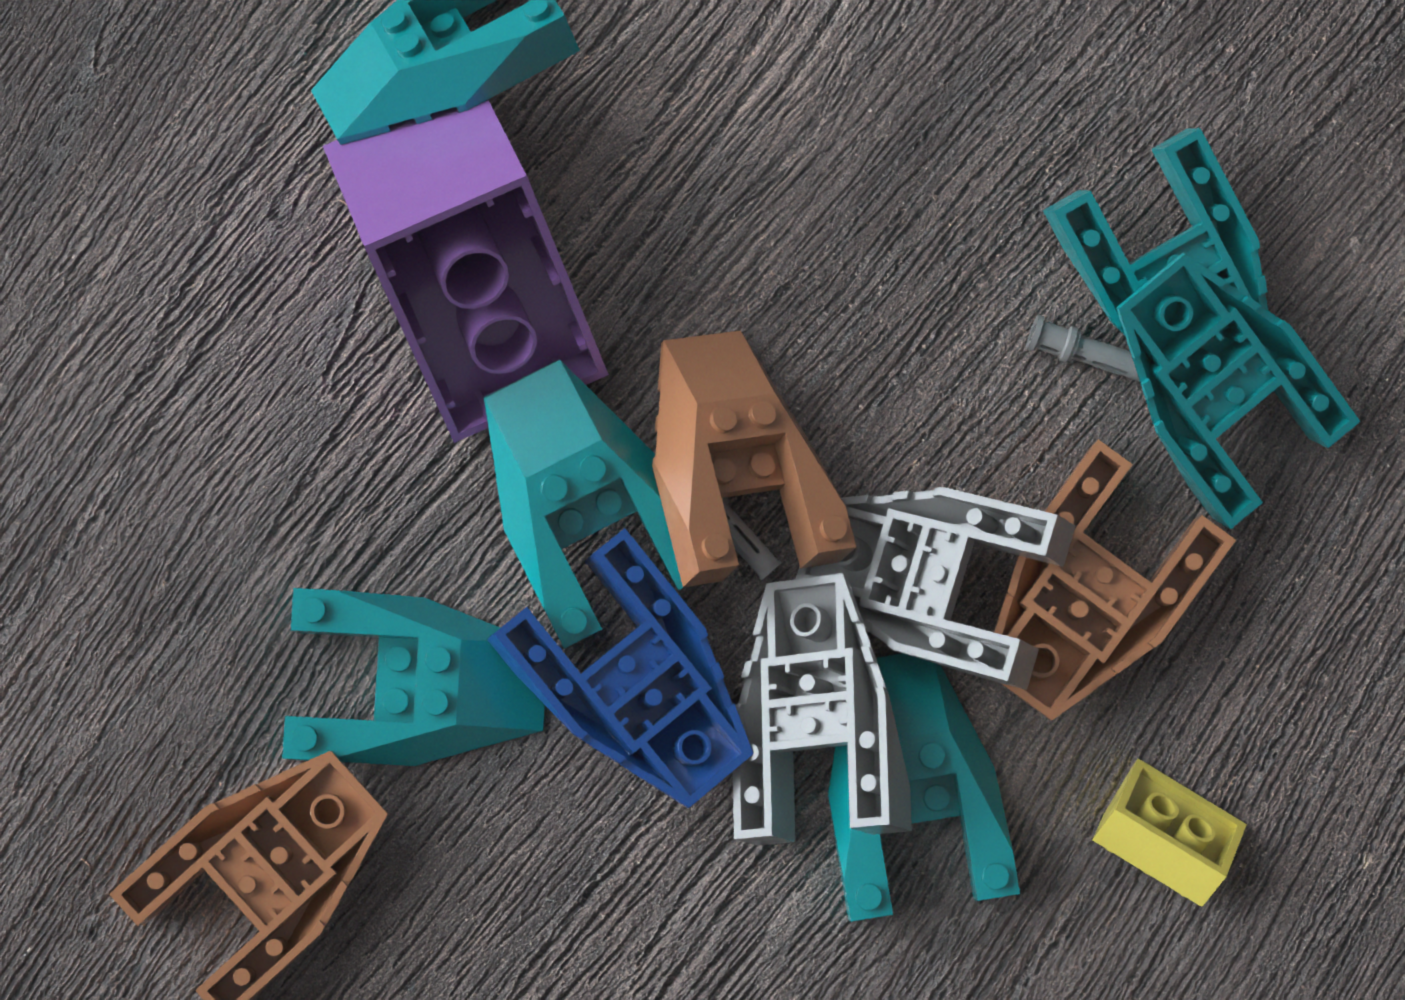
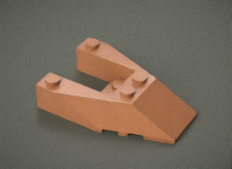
[652,331,857,587]
[994,439,1236,721]
[109,751,389,1000]

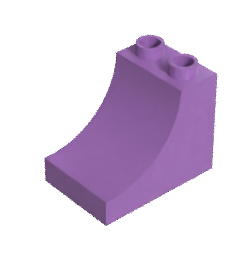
[323,100,609,443]

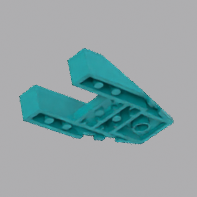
[311,0,580,145]
[1043,128,1268,335]
[1116,253,1361,529]
[484,359,684,649]
[282,588,545,766]
[828,653,1020,922]

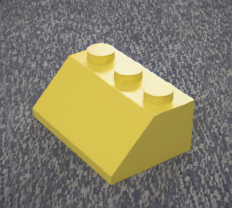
[1092,759,1247,907]

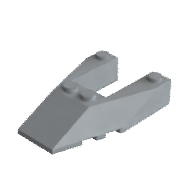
[796,487,1076,690]
[733,573,912,846]

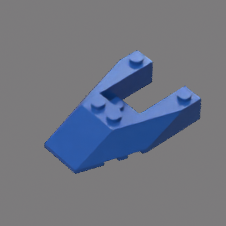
[487,528,754,808]

